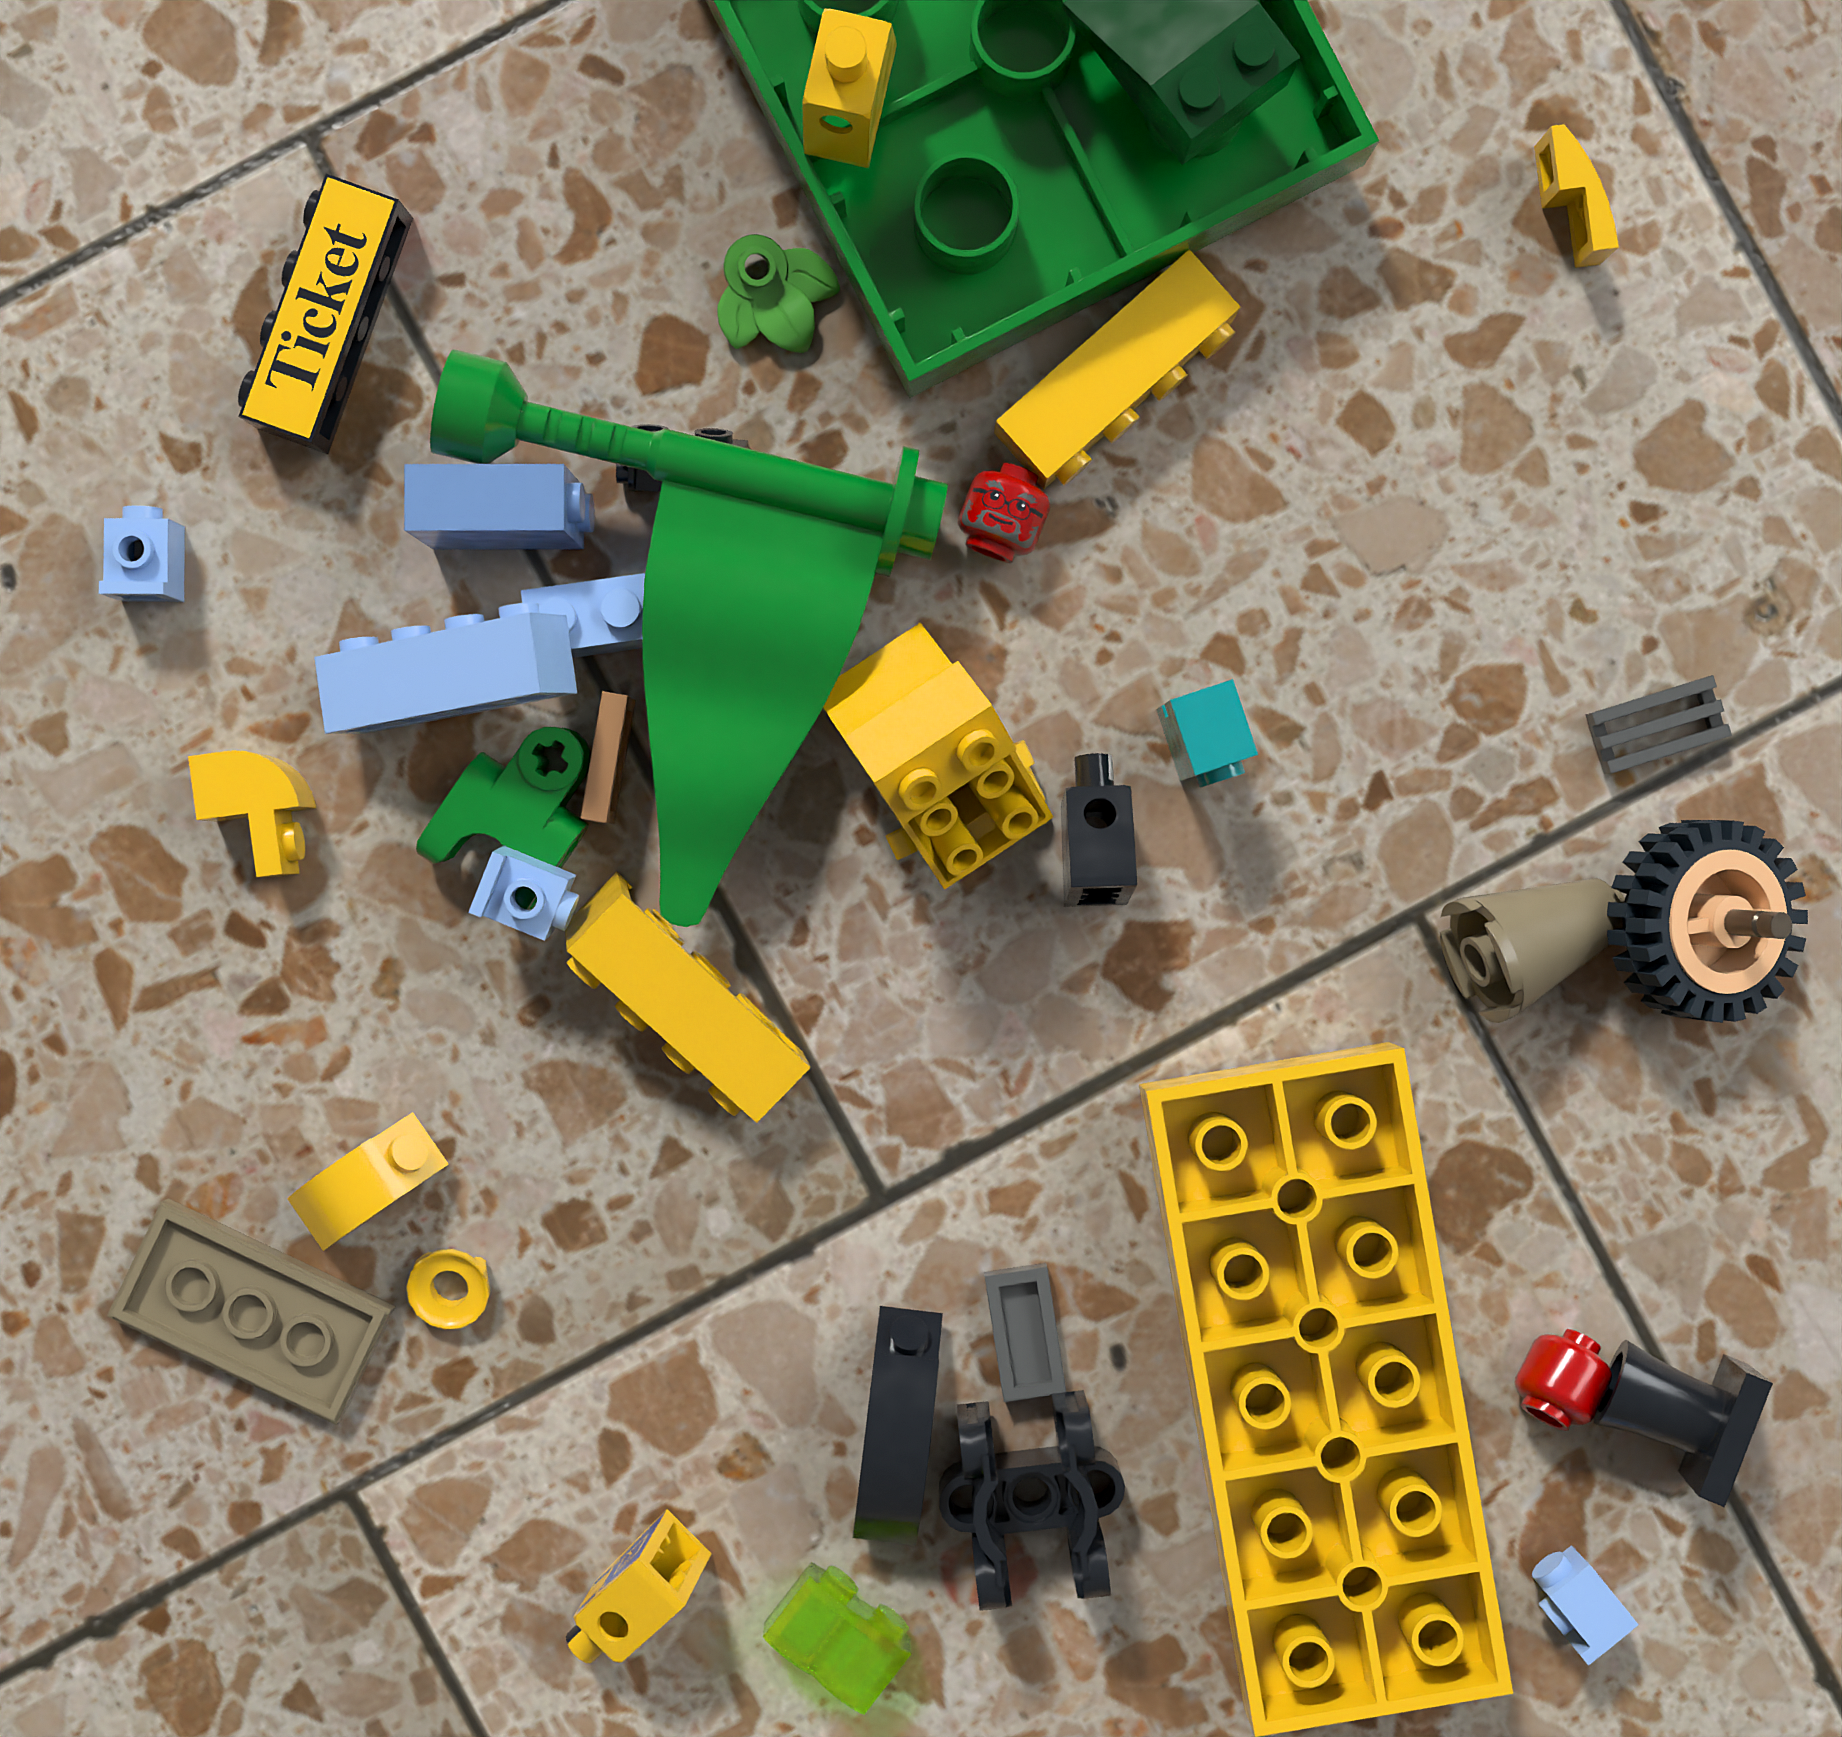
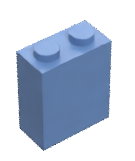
[404,464,595,550]

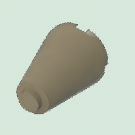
[1440,878,1625,1023]

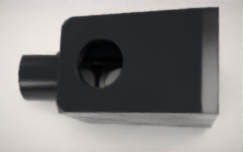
[1061,753,1137,907]

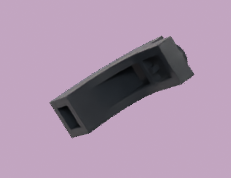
[853,1306,943,1546]

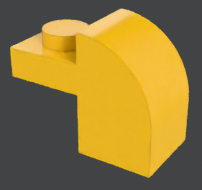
[188,750,316,877]
[287,1112,448,1251]

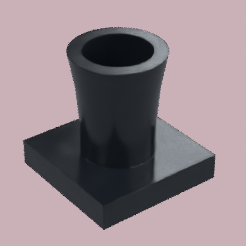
[1594,1340,1773,1508]

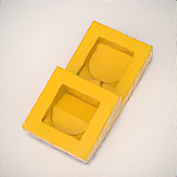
[1534,124,1619,268]

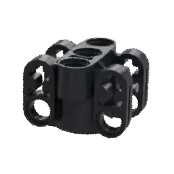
[939,1390,1125,1611]

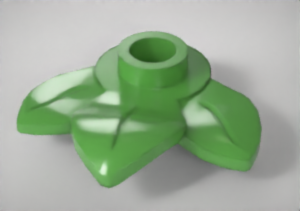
[717,234,840,353]

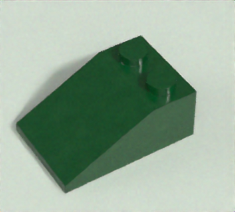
[1062,0,1300,165]

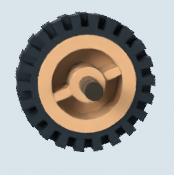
[1607,820,1808,1023]

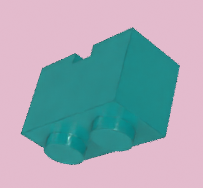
[1156,679,1258,788]

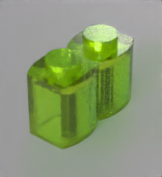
[763,1562,912,1715]

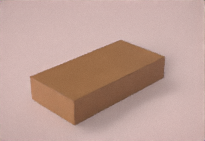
[581,691,636,824]

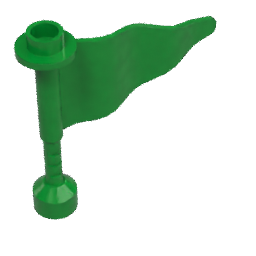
[430,349,948,927]

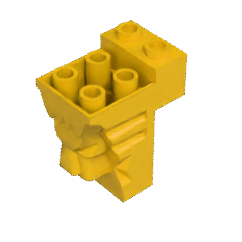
[823,623,1054,890]

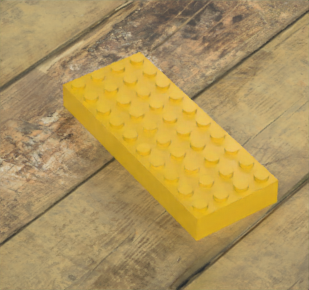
[1139,1042,1513,1737]

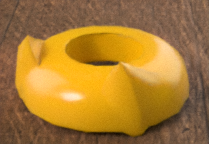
[407,1249,490,1330]

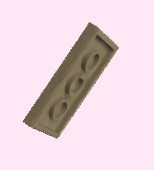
[107,1198,396,1425]

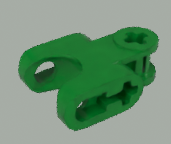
[416,727,591,910]

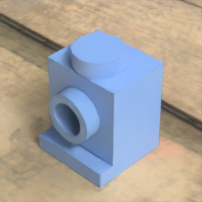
[99,506,185,602]
[468,846,579,941]
[1532,1545,1639,1666]

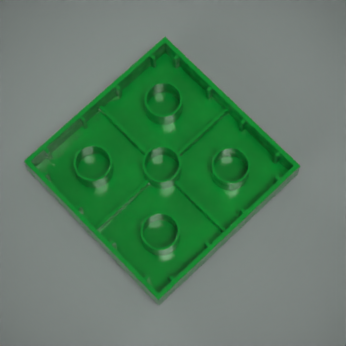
[706,0,1379,398]

